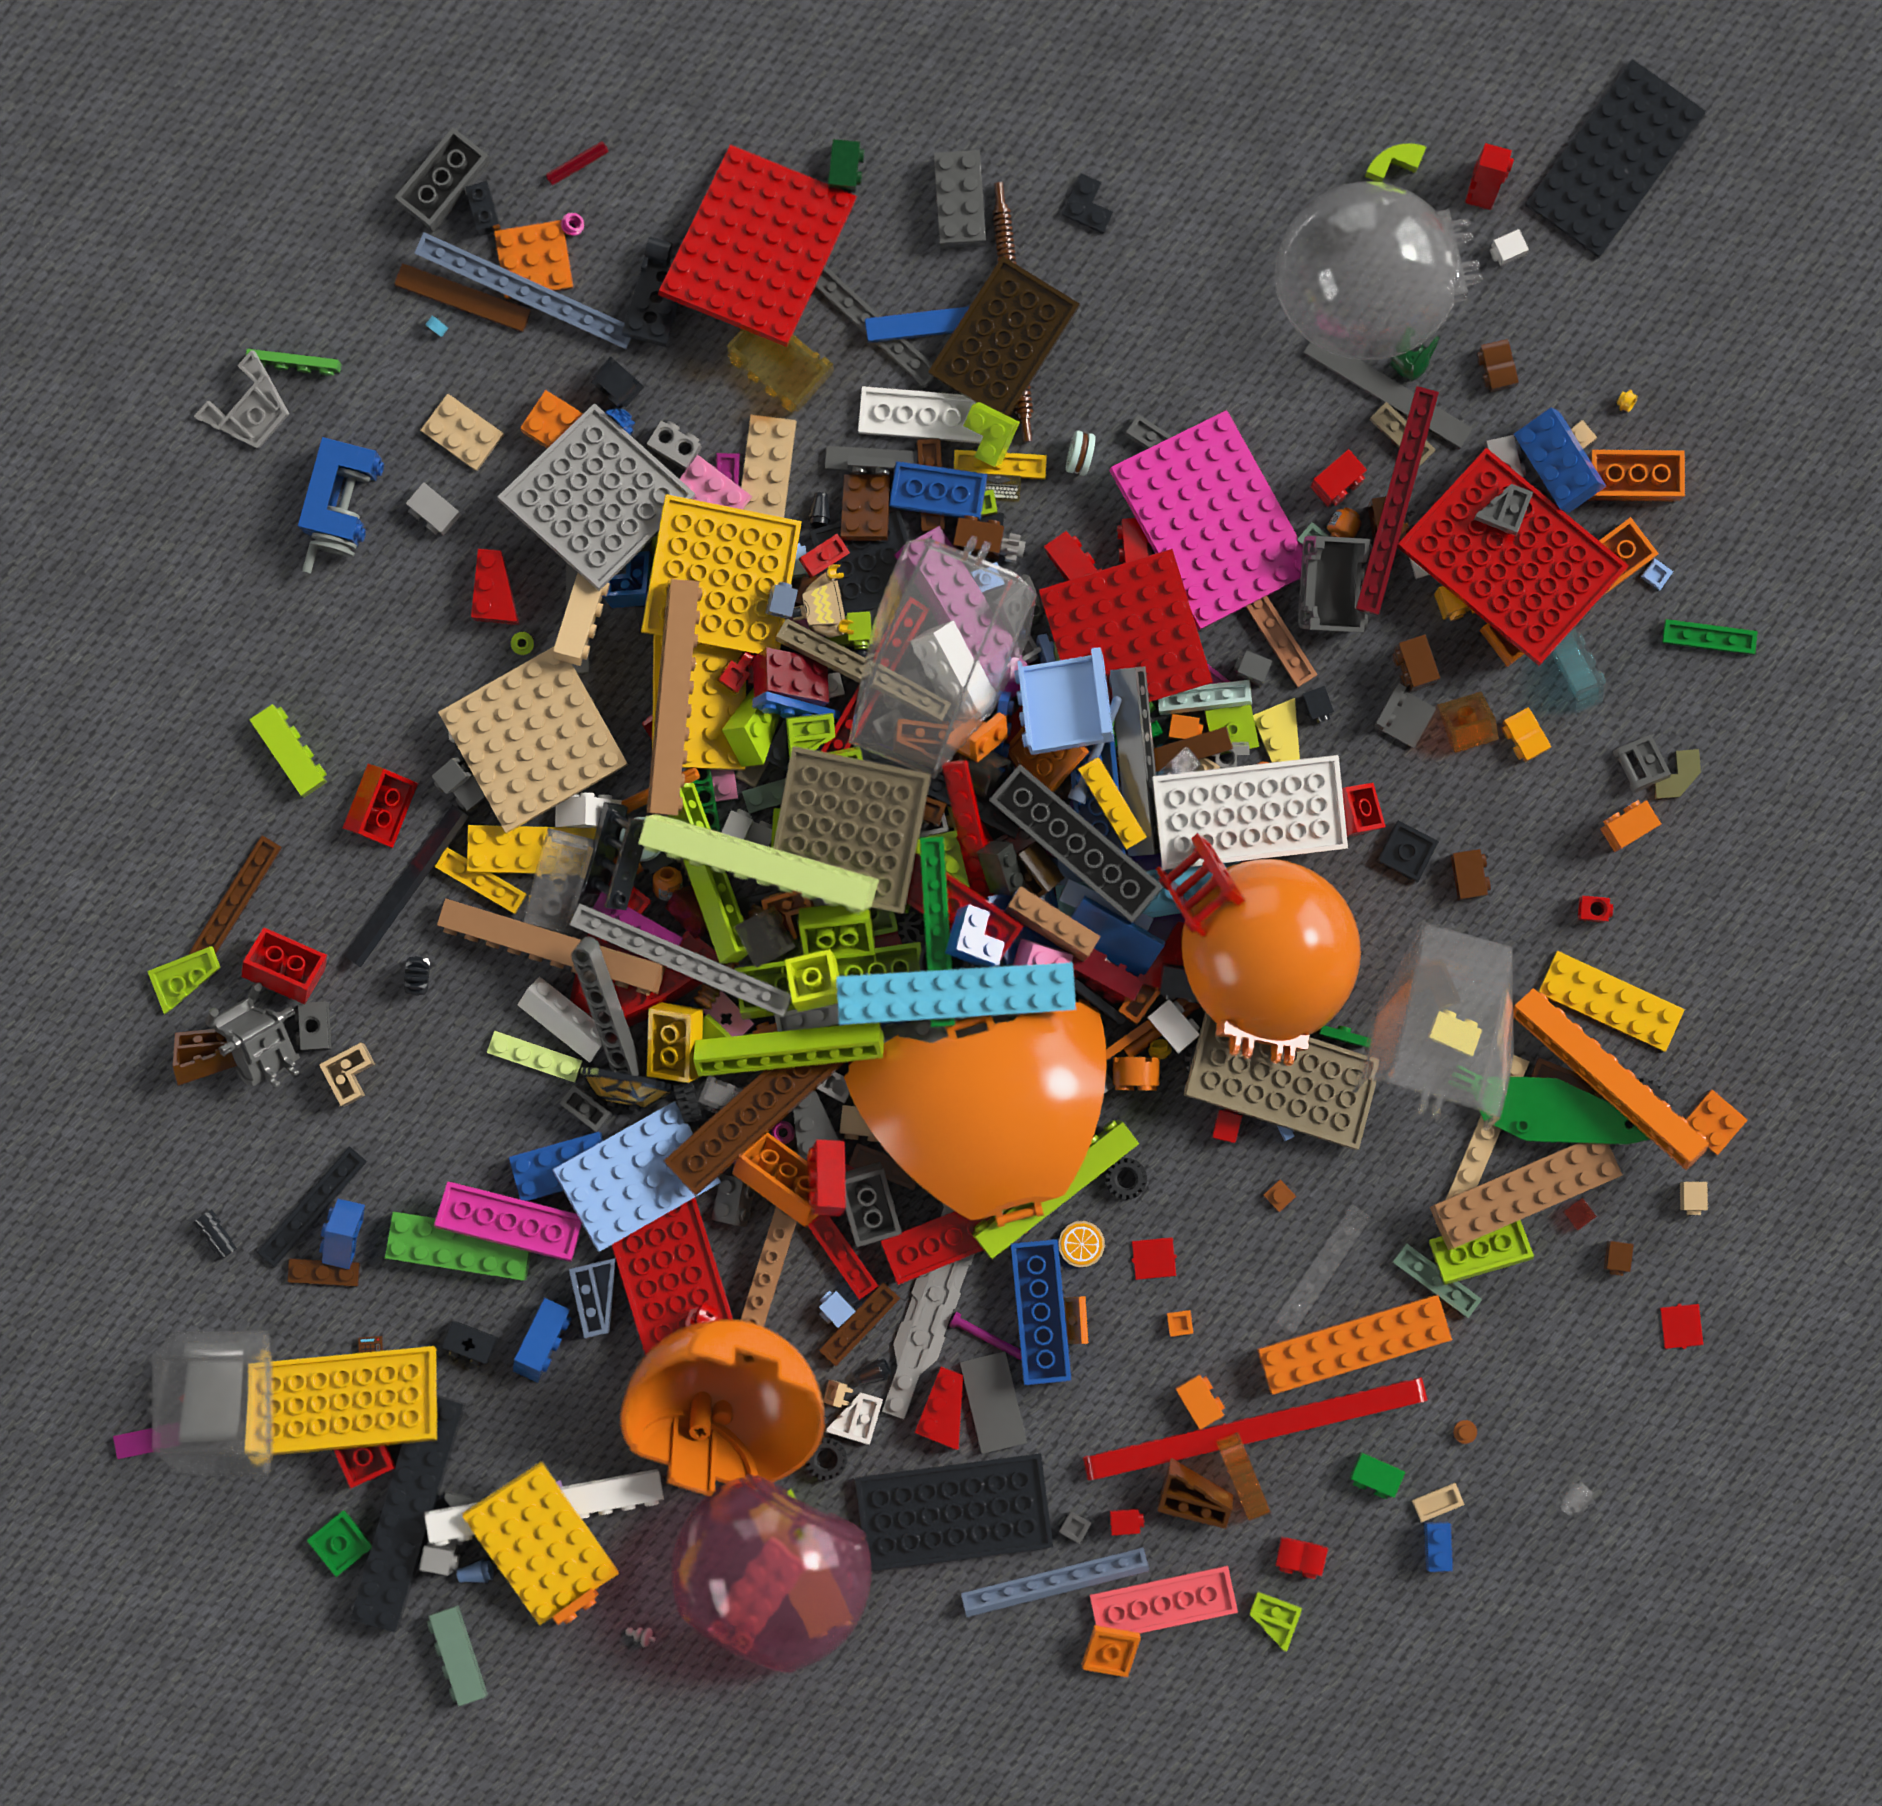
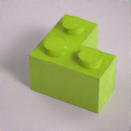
[963,402,1020,467]
[826,611,873,650]

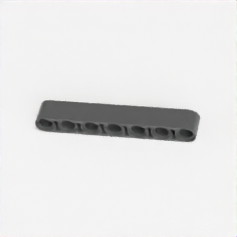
[571,937,643,1077]

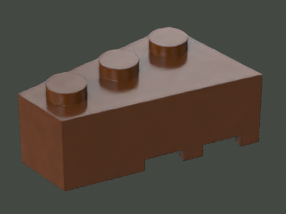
[173,1029,237,1086]

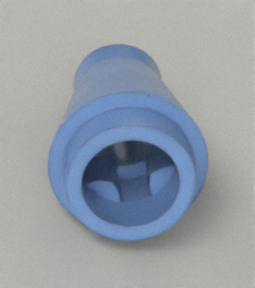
[457,1559,494,1583]

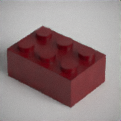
[753,647,829,707]

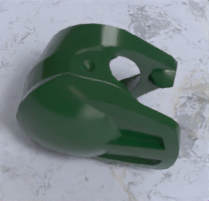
[1390,326,1440,382]

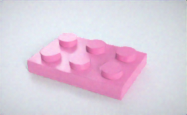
[680,455,752,510]

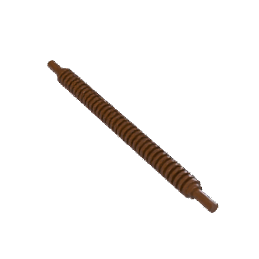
[992,182,1033,443]

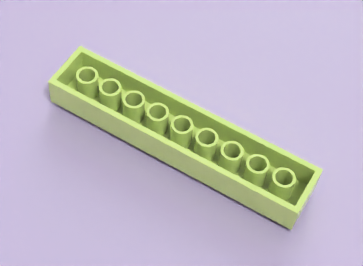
[639,814,879,913]

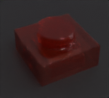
[1563,1198,1597,1231]

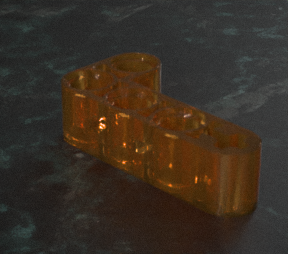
[1216,1432,1271,1521]

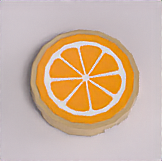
[1058,1221,1105,1267]

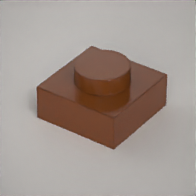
[1263,1179,1296,1212]

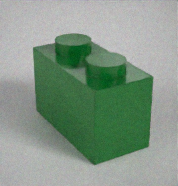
[1349,1452,1405,1500]

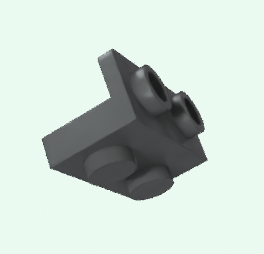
[711,1174,756,1227]

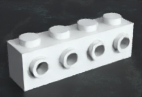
[518,977,603,1063]

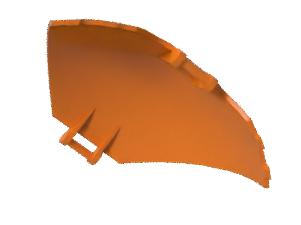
[844,999,1106,1228]

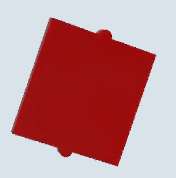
[1131,1237,1177,1280]
[1660,1303,1703,1349]

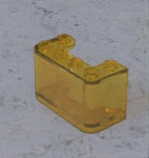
[727,329,834,413]

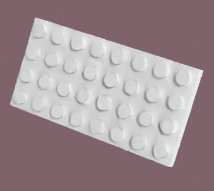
[1152,755,1348,870]

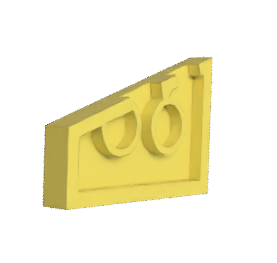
[1253,698,1300,763]

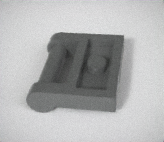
[1613,735,1671,793]

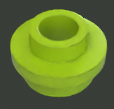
[511,632,534,655]

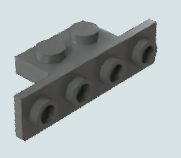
[825,446,918,475]

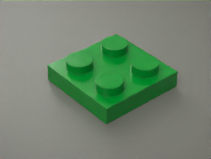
[307,1510,372,1577]

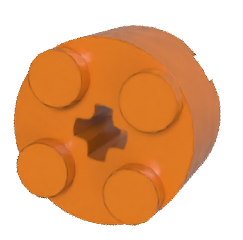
[1113,1057,1160,1091]

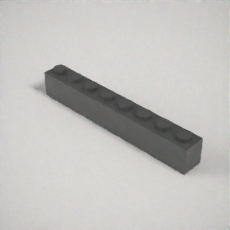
[1109,666,1160,856]

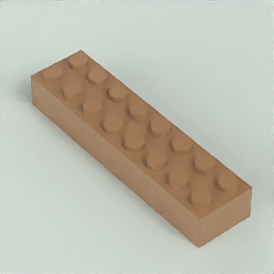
[1429,1143,1622,1250]

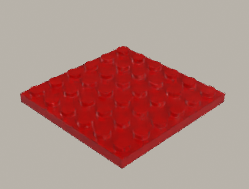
[1039,549,1213,704]

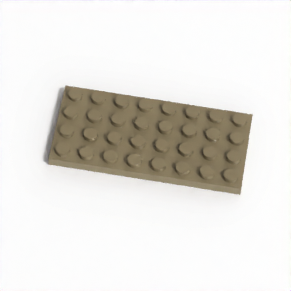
[1184,1013,1382,1150]

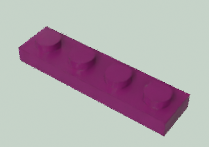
[592,892,683,946]

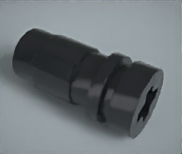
[193,1209,237,1259]

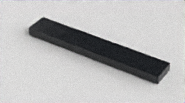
[257,1146,367,1268]

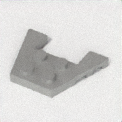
[194,350,289,448]

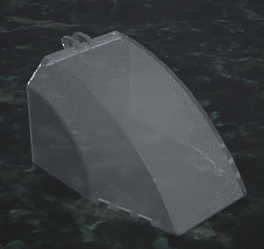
[849,536,1037,778]
[1352,922,1514,1131]
[147,1329,271,1476]

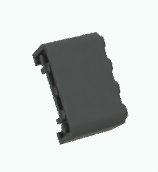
[1298,536,1372,632]

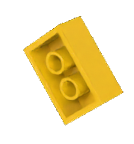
[647,1002,703,1083]

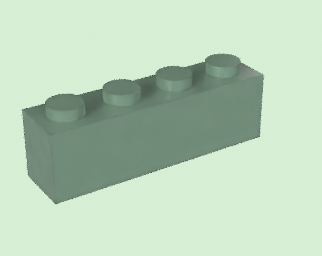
[427,1605,488,1706]

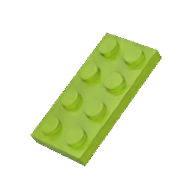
[1429,1220,1534,1285]

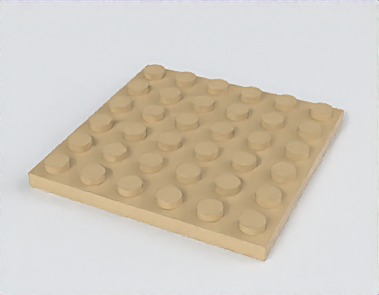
[438,646,628,833]

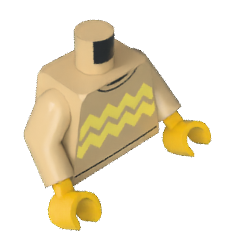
[792,565,854,638]

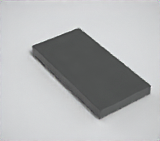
[960,1351,1027,1454]

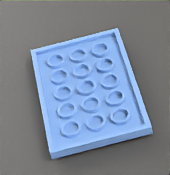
[552,1101,721,1252]

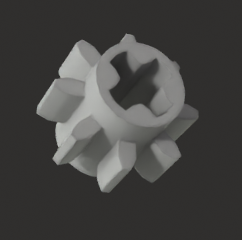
[1000,533,1026,563]

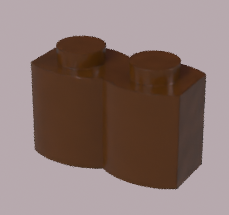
[1477,339,1519,393]

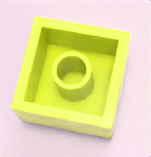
[785,949,839,1012]

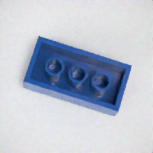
[1514,407,1607,513]
[509,1132,603,1202]

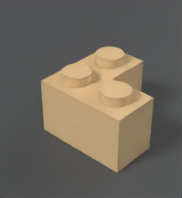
[319,1043,375,1107]

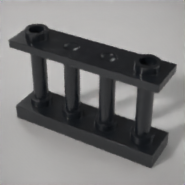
[580,802,645,910]

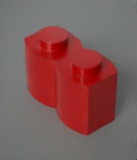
[1275,1536,1328,1579]

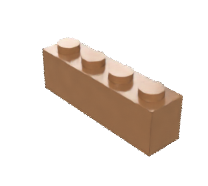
[1004,887,1100,962]

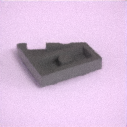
[1474,484,1533,536]

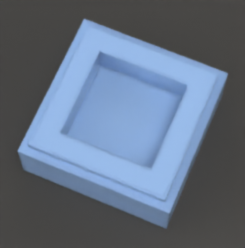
[1640,558,1673,591]

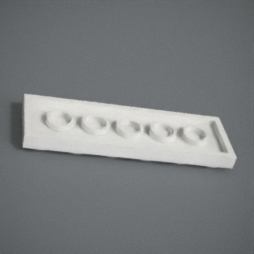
[858,386,983,443]

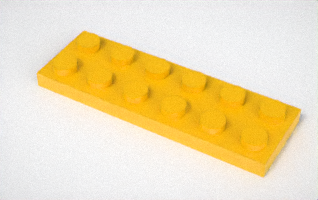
[467,825,597,875]
[1538,951,1685,1052]

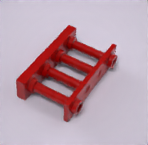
[1156,833,1245,937]

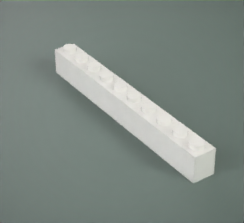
[425,1469,664,1546]

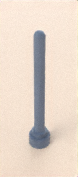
[1068,696,1122,804]

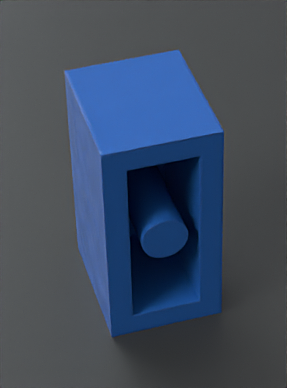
[1424,1522,1453,1572]

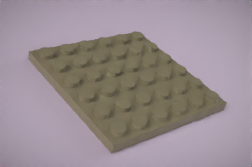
[770,746,931,913]

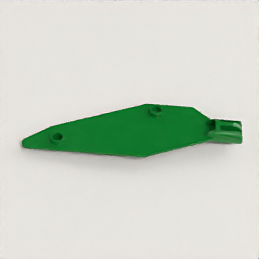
[1447,1064,1651,1145]

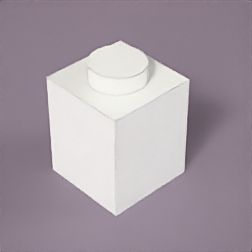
[1490,229,1529,265]

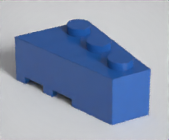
[513,1298,572,1383]

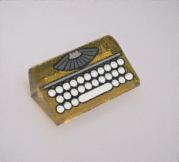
[984,473,1021,501]

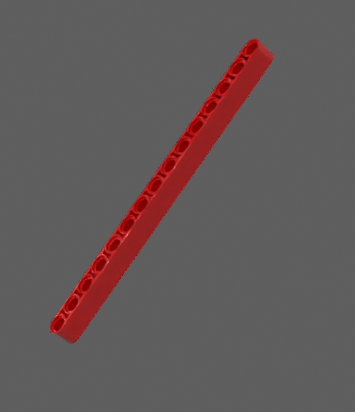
[1083,1377,1428,1480]

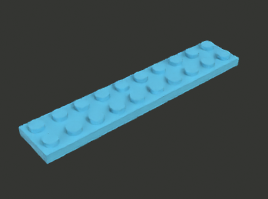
[836,963,1076,1025]

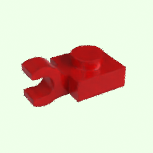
[717,652,754,693]

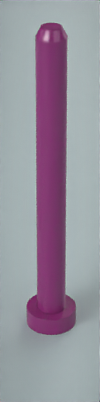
[949,1312,1022,1361]

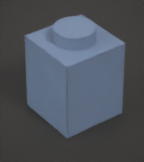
[765,582,798,619]

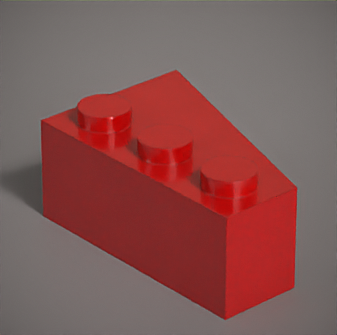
[1465,143,1514,210]

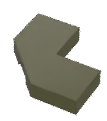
[1654,749,1701,799]

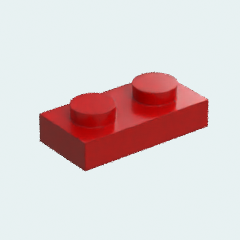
[799,534,850,578]

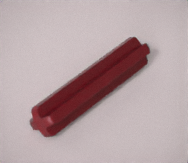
[546,141,609,185]

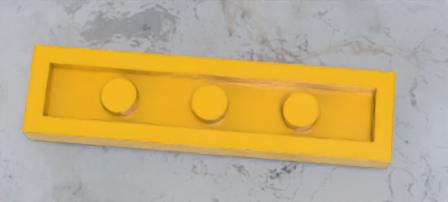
[954,450,1047,480]
[1078,757,1146,849]
[435,847,527,914]

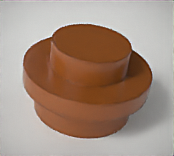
[1453,1420,1477,1444]

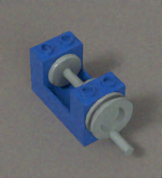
[298,437,384,574]

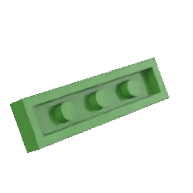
[246,349,341,376]

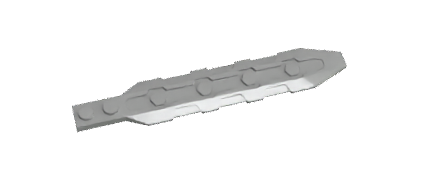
[882,1203,975,1419]

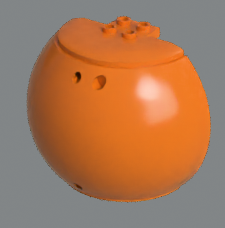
[621,1320,824,1497]

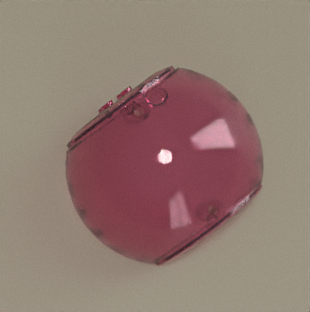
[671,1475,872,1673]

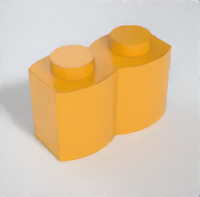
[1502,707,1551,762]

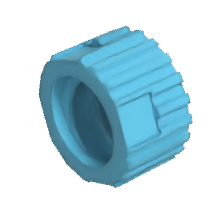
[426,316,448,337]

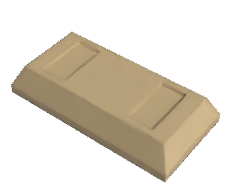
[1412,1483,1464,1522]

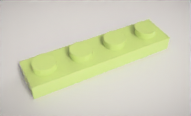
[487,1031,583,1083]

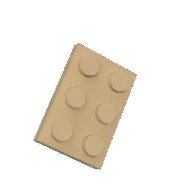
[421,394,504,471]

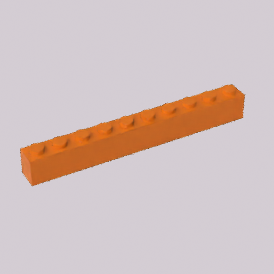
[1511,988,1709,1170]

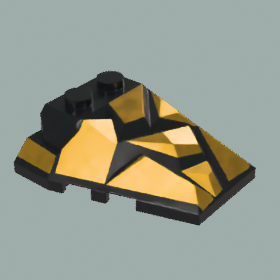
[580,1067,674,1112]

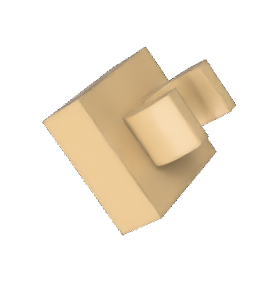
[823,1379,853,1408]

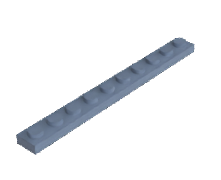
[415,232,631,349]

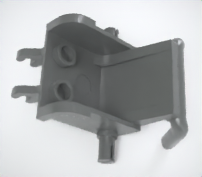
[205,982,300,1087]

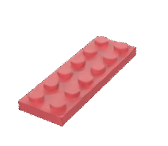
[1090,1566,1238,1633]

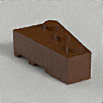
[1158,1458,1233,1529]

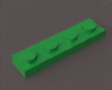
[1662,619,1758,655]

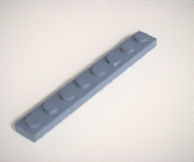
[961,1548,1149,1617]

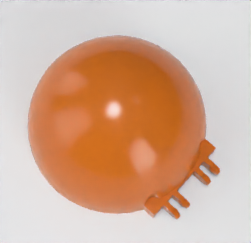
[1182,859,1361,1066]

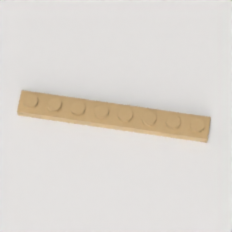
[1435,1053,1529,1225]

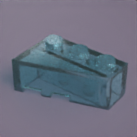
[1551,628,1606,712]

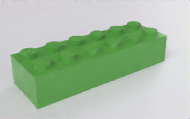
[385,1212,531,1280]

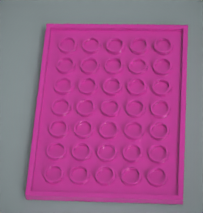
[1109,410,1303,631]

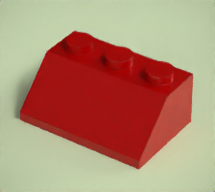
[343,764,418,848]

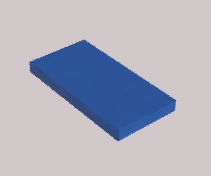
[889,461,988,521]
[1070,896,1165,976]

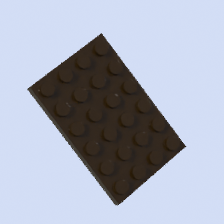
[928,256,1080,416]

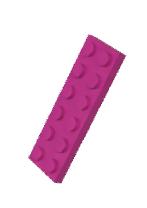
[434,1182,582,1262]

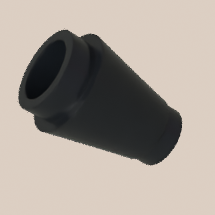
[808,492,830,528]
[855,1358,891,1386]

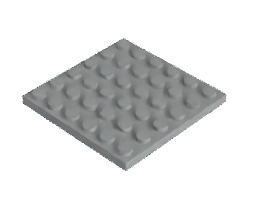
[498,403,695,591]

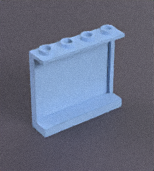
[1014,647,1114,755]

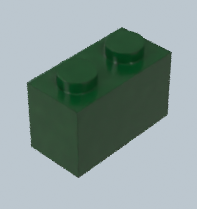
[828,139,865,192]

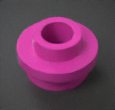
[561,213,584,236]
[772,1121,795,1144]

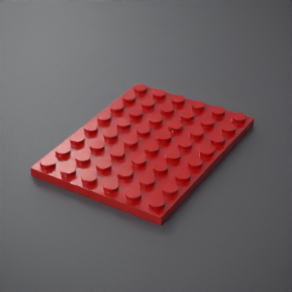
[658,145,857,347]
[1397,448,1629,666]

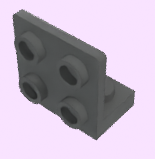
[1373,683,1436,748]

